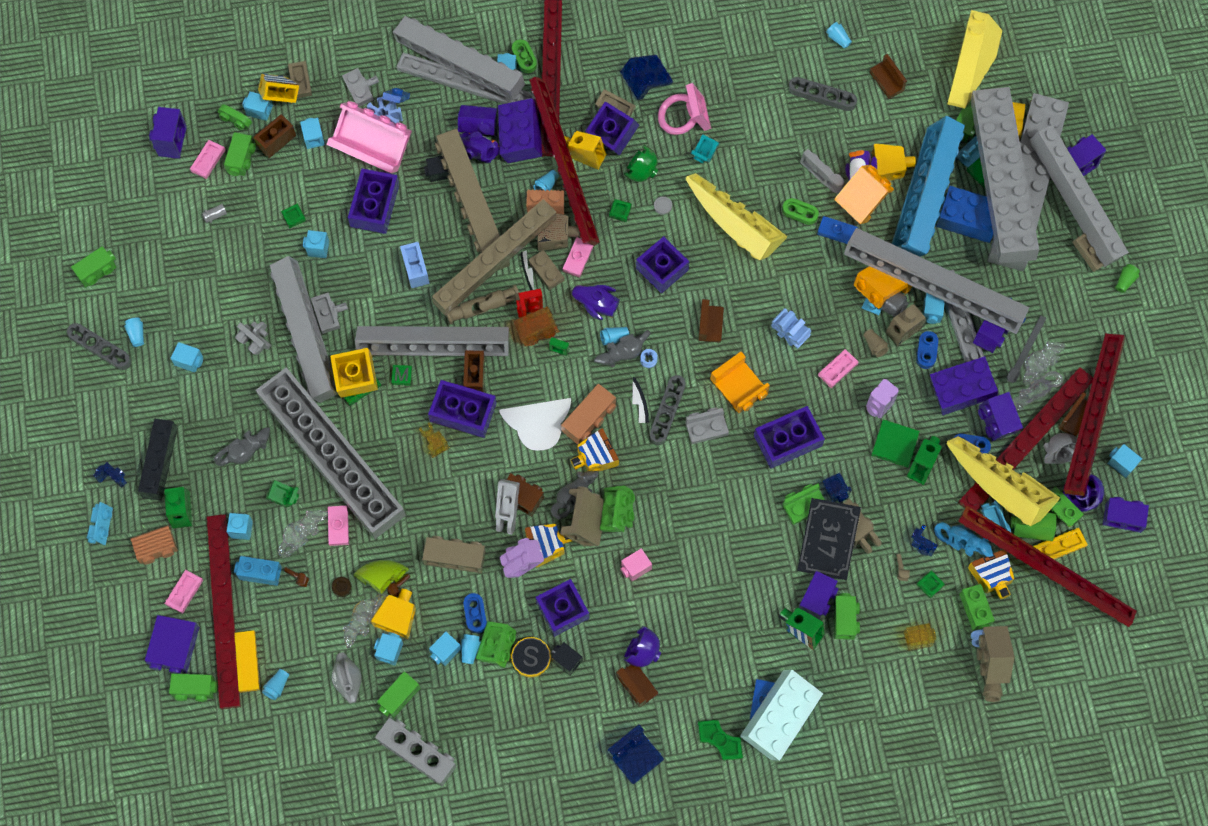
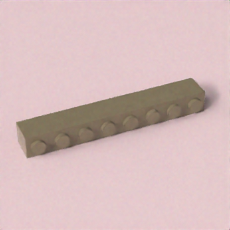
[434,129,510,270]
[432,199,556,316]

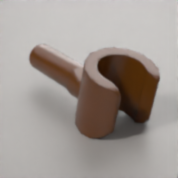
[284,567,309,587]
[388,574,410,597]

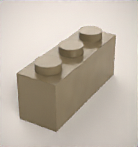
[422,536,486,574]

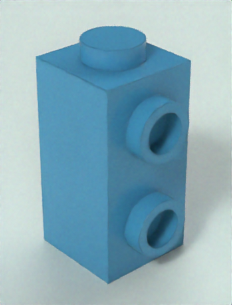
[234,556,282,586]

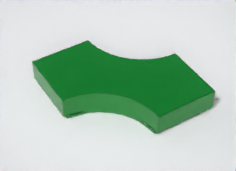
[698,720,743,761]

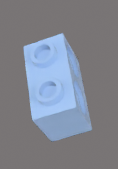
[400,242,429,288]

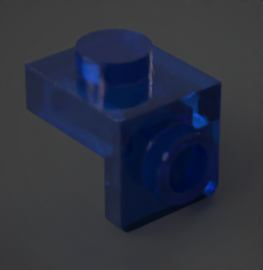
[93,462,127,488]
[822,473,852,502]
[911,524,938,557]

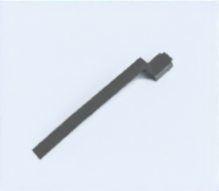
[1007,315,1046,383]

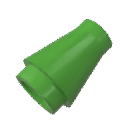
[1115,264,1140,293]

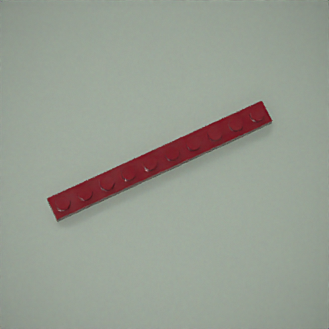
[541,0,562,156]
[529,77,600,246]
[1064,333,1125,496]
[958,367,1093,511]
[958,506,1137,627]
[207,514,241,710]

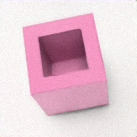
[620,548,652,581]

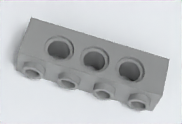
[375,718,456,787]

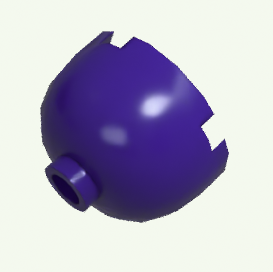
[1063,474,1105,512]
[624,626,661,667]

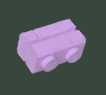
[866,379,899,418]
[500,538,544,578]

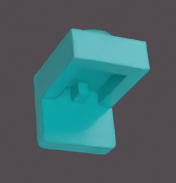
[691,134,720,163]

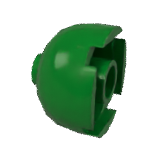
[624,144,658,182]

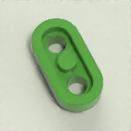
[512,39,537,73]
[217,104,252,130]
[782,198,819,225]

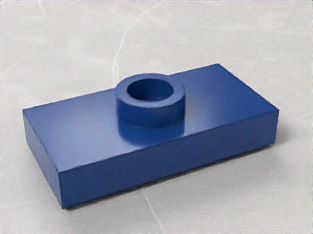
[382,88,410,103]
[817,216,859,244]
[749,679,775,720]

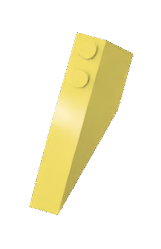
[947,10,1002,109]
[686,173,787,260]
[946,436,1060,526]

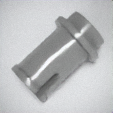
[202,204,227,223]

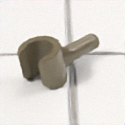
[896,554,910,581]

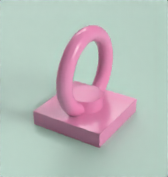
[658,83,711,135]

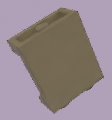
[560,486,604,547]

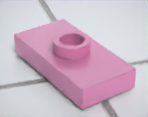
[190,140,225,179]
[563,237,594,278]
[818,349,859,389]
[328,506,349,546]
[164,570,203,614]

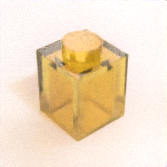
[904,623,936,651]

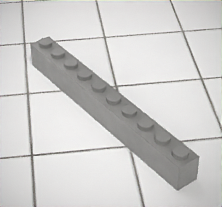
[844,228,1030,334]

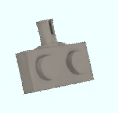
[342,68,379,107]
[311,292,348,334]

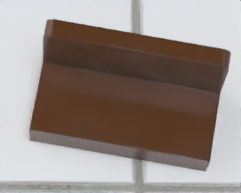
[869,54,907,99]
[699,299,724,343]
[1058,392,1087,437]
[616,665,658,708]

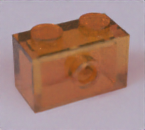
[513,306,560,346]

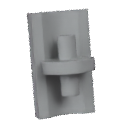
[235,321,272,355]

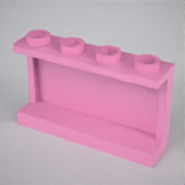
[327,101,412,173]

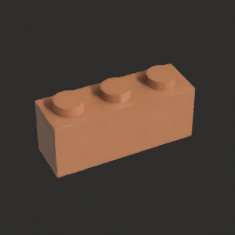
[561,384,616,444]

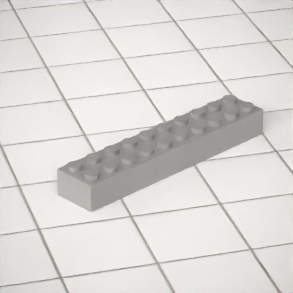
[971,87,1039,264]
[987,93,1069,271]
[256,367,406,539]

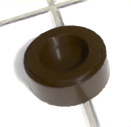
[332,577,352,598]

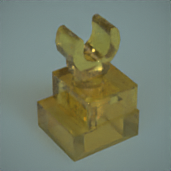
[419,422,449,458]

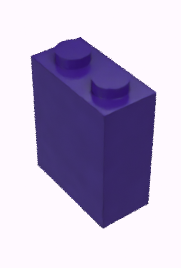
[145,615,200,674]

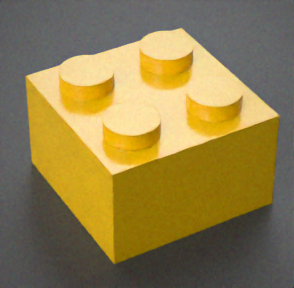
[330,348,378,398]

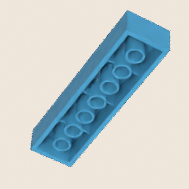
[892,116,965,257]

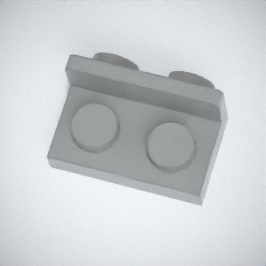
[685,408,729,444]

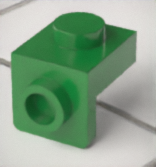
[266,480,299,508]

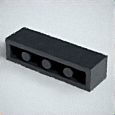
[138,418,178,501]

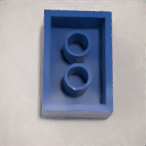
[936,186,993,243]

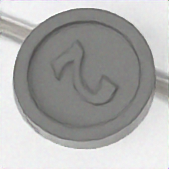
[654,197,672,215]

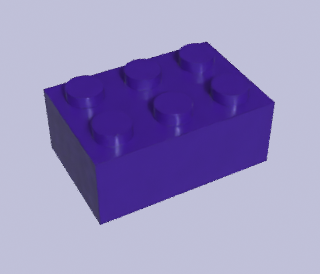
[498,98,542,163]
[348,168,400,234]
[930,356,998,415]
[428,380,497,438]
[754,406,825,469]

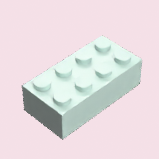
[740,670,823,761]

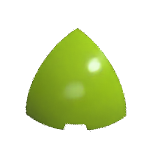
[353,560,409,594]

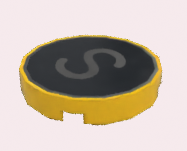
[511,637,551,678]

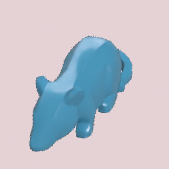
[934,522,993,557]

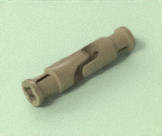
[446,284,519,325]

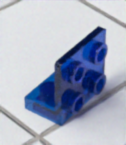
[620,55,673,100]
[607,724,664,785]

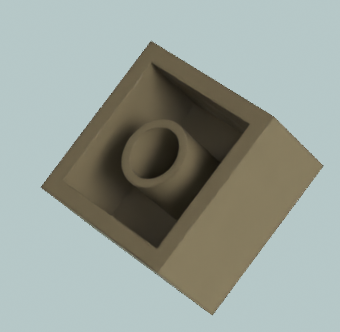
[977,626,1015,684]

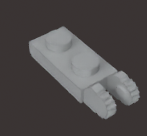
[800,149,845,193]
[495,479,520,535]

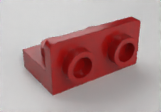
[516,288,543,323]

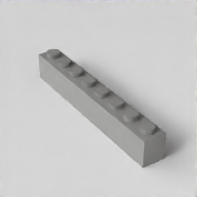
[393,16,525,101]
[1029,125,1129,267]
[270,256,338,403]
[355,326,509,356]

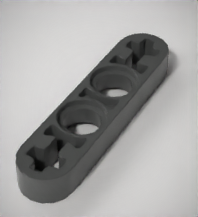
[788,77,857,111]
[67,323,132,370]
[650,375,686,445]

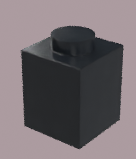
[424,156,450,182]
[551,642,583,676]

